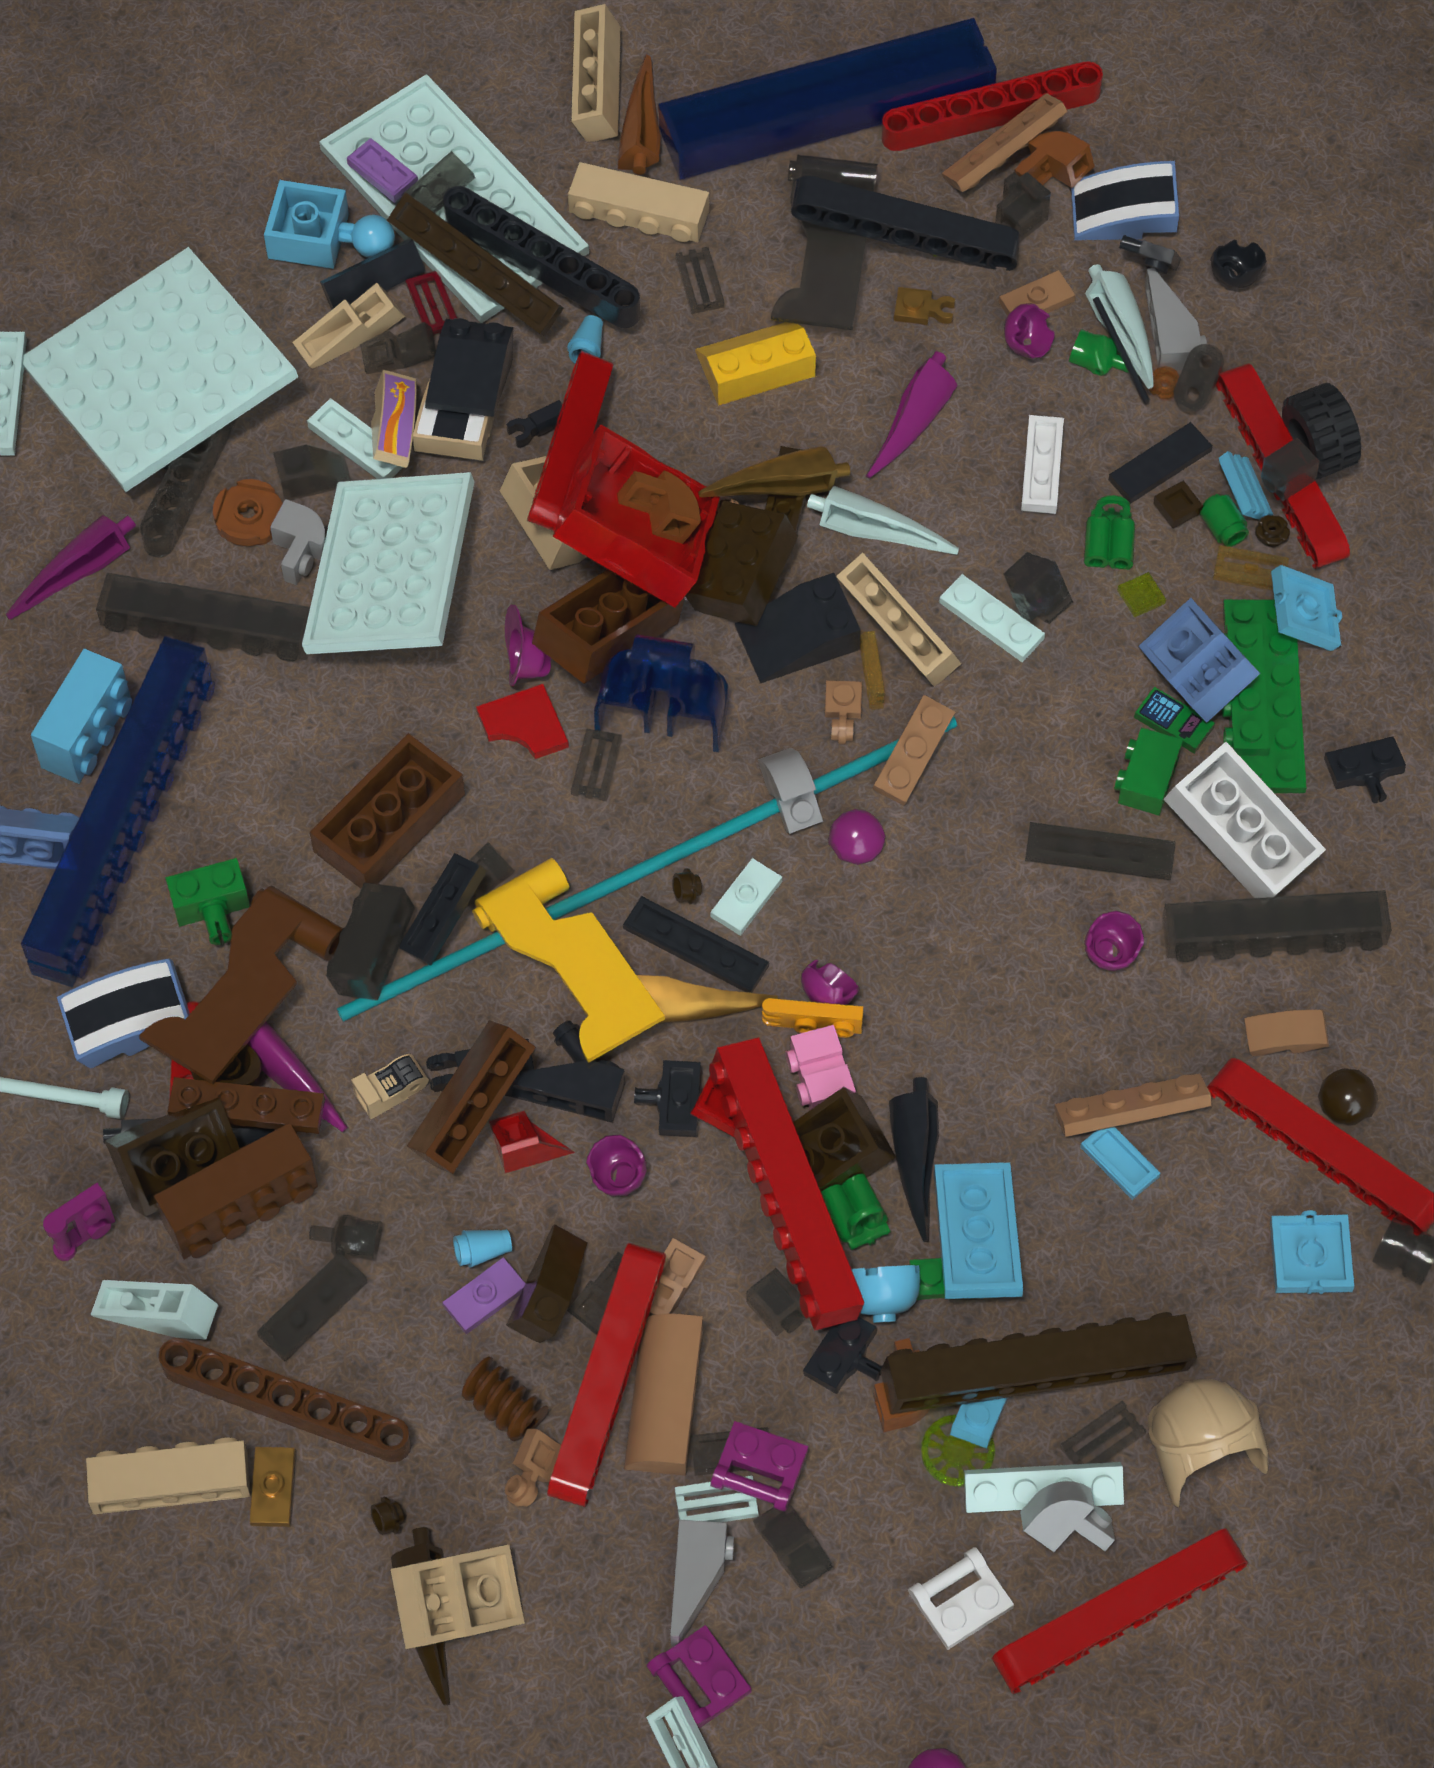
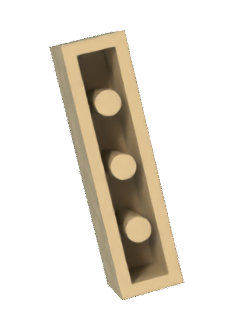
[572,4,621,142]
[568,162,709,242]
[836,553,961,687]
[86,1438,251,1514]

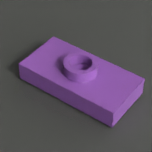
[347,138,419,203]
[442,1257,525,1335]

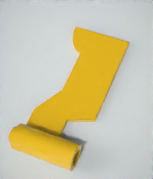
[472,858,665,1063]

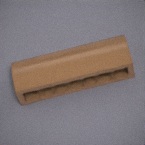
[624,1314,703,1476]

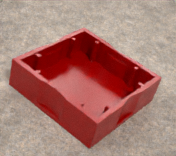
[553,424,720,608]

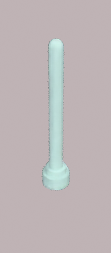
[0,1077,129,1119]

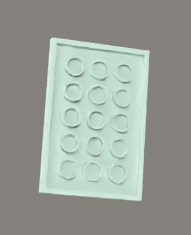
[302,472,475,654]

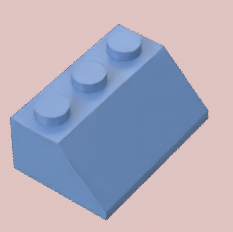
[0,805,87,872]

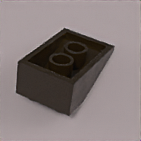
[793,1087,896,1192]
[105,1098,240,1216]

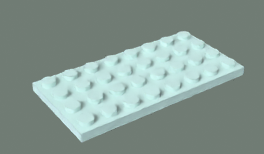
[319,74,589,323]

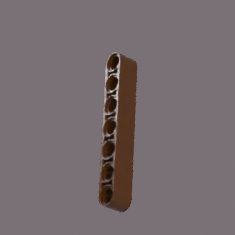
[159,1338,412,1462]

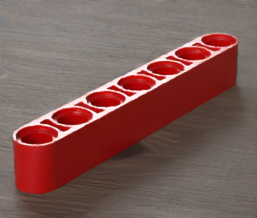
[881,61,1103,151]
[527,350,614,531]
[1215,363,1350,569]
[1207,1058,1434,1238]
[547,1243,666,1507]
[991,1528,1248,1694]

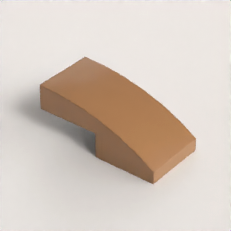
[1244,1010,1329,1056]
[650,1238,708,1315]

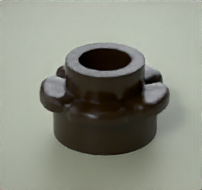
[1255,515,1290,547]
[672,868,702,904]
[371,1497,404,1535]

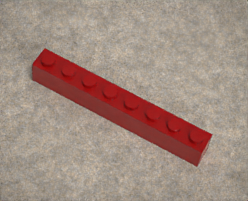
[709,1037,864,1331]

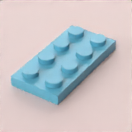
[934,1162,1023,1299]

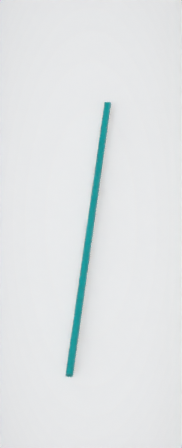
[337,716,957,1022]

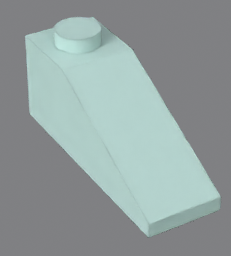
[91,1280,218,1340]

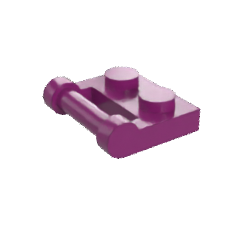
[43,1183,115,1261]
[710,1421,808,1512]
[646,1625,752,1728]

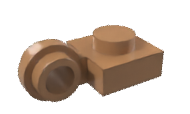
[825,680,862,744]
[505,1429,561,1507]

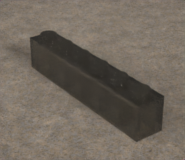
[96,573,310,662]
[1162,890,1392,962]

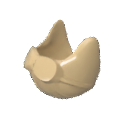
[1148,1379,1269,1507]

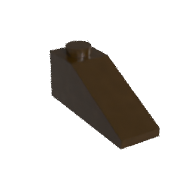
[506,1225,588,1343]

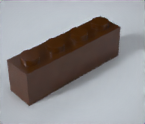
[407,1020,536,1174]

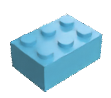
[31,649,132,784]

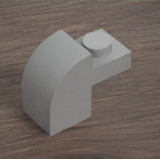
[270,499,326,585]
[758,748,823,834]
[1020,1481,1115,1552]

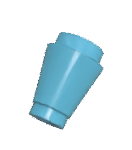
[567,315,603,363]
[453,1229,512,1268]

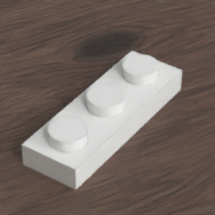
[1021,415,1064,514]

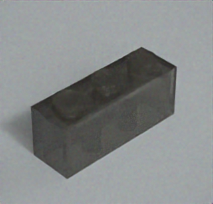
[326,883,415,1000]

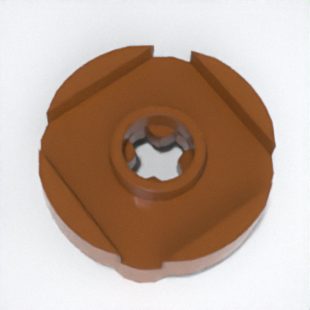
[213,479,283,546]

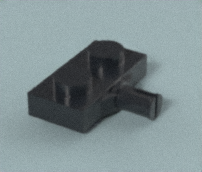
[1119,235,1181,274]
[1324,736,1406,803]
[634,1060,701,1137]
[803,1317,882,1394]

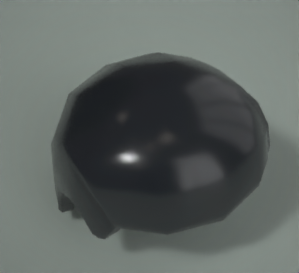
[1210,239,1267,288]

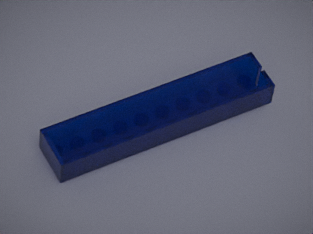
[658,18,997,180]
[21,636,215,987]

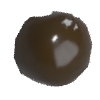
[1318,1068,1378,1125]

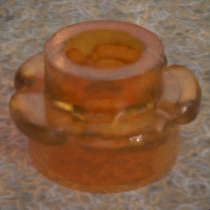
[1149,366,1182,399]

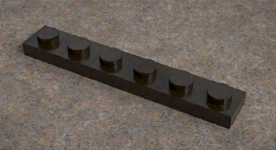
[387,192,564,336]

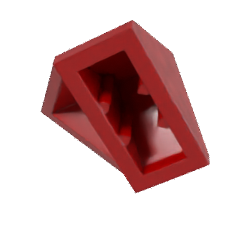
[488,1111,575,1173]

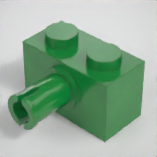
[165,858,250,945]

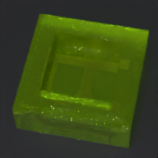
[1117,572,1166,618]

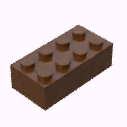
[532,569,686,684]
[310,733,465,894]
[154,1123,318,1260]

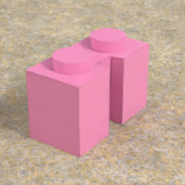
[785,1025,856,1110]

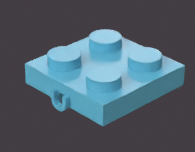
[1271,565,1342,651]
[1270,1210,1354,1294]

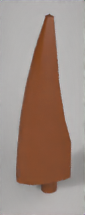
[618,54,661,175]

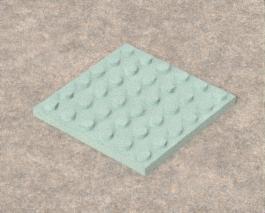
[23,247,298,492]

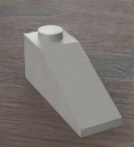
[1145,268,1207,372]
[670,1520,734,1646]

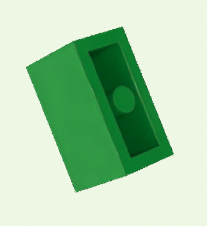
[1114,727,1183,816]

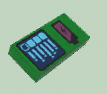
[1134,687,1215,754]

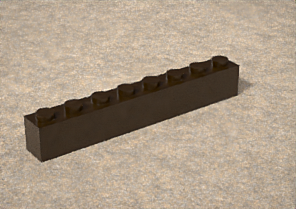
[880,1312,1197,1414]

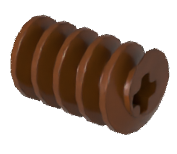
[462,1356,549,1441]

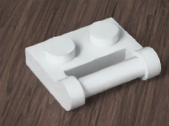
[908,1547,1014,1650]

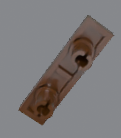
[167,1077,325,1134]

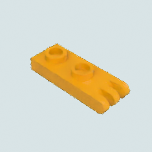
[762,998,863,1038]

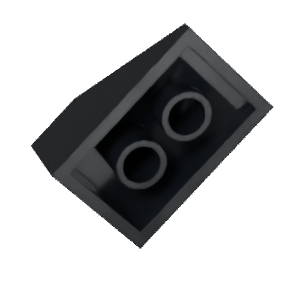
[425,318,514,417]
[735,573,861,684]

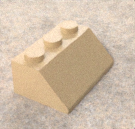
[500,456,587,570]

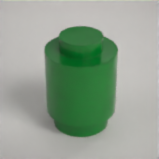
[1200,494,1249,548]

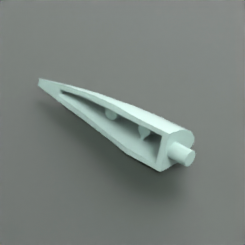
[1085,264,1153,389]
[807,486,959,555]

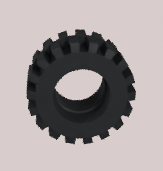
[1282,382,1361,480]

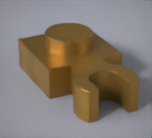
[894,287,955,325]

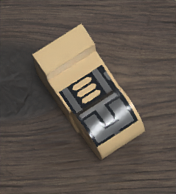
[351,1054,429,1119]

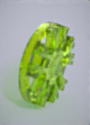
[921,1414,995,1487]

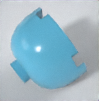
[851,1265,920,1323]

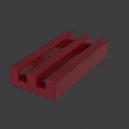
[405,271,457,338]

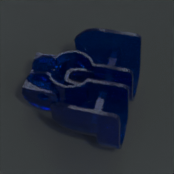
[594,634,729,753]

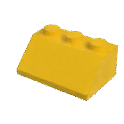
[695,320,816,406]

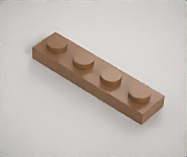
[942,93,1067,192]
[1055,1074,1211,1137]

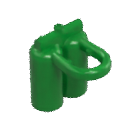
[1084,495,1135,570]
[821,1174,891,1250]

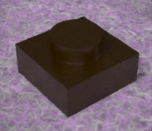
[1153,480,1203,528]

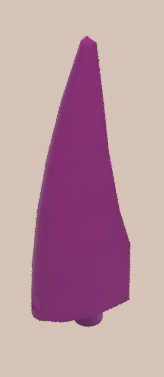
[866,351,957,478]
[6,515,136,620]
[247,1021,348,1132]

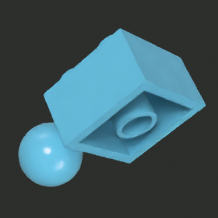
[264,180,395,269]

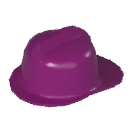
[505,604,551,686]

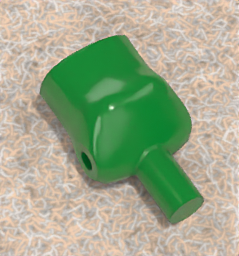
[1069,329,1129,376]

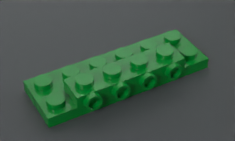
[1222,599,1307,793]

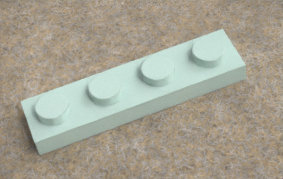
[0,332,27,456]
[964,1462,1124,1513]

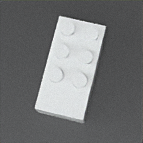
[1164,742,1326,906]

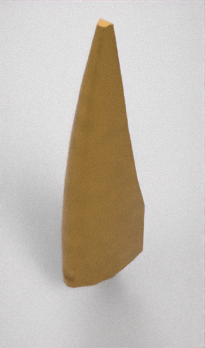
[698,446,850,498]
[637,975,778,1023]

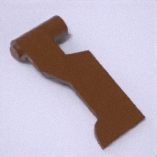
[139,886,346,1085]

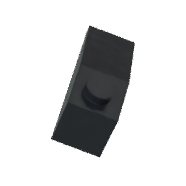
[505,1060,625,1123]

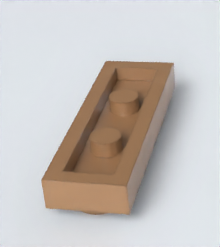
[872,695,955,805]

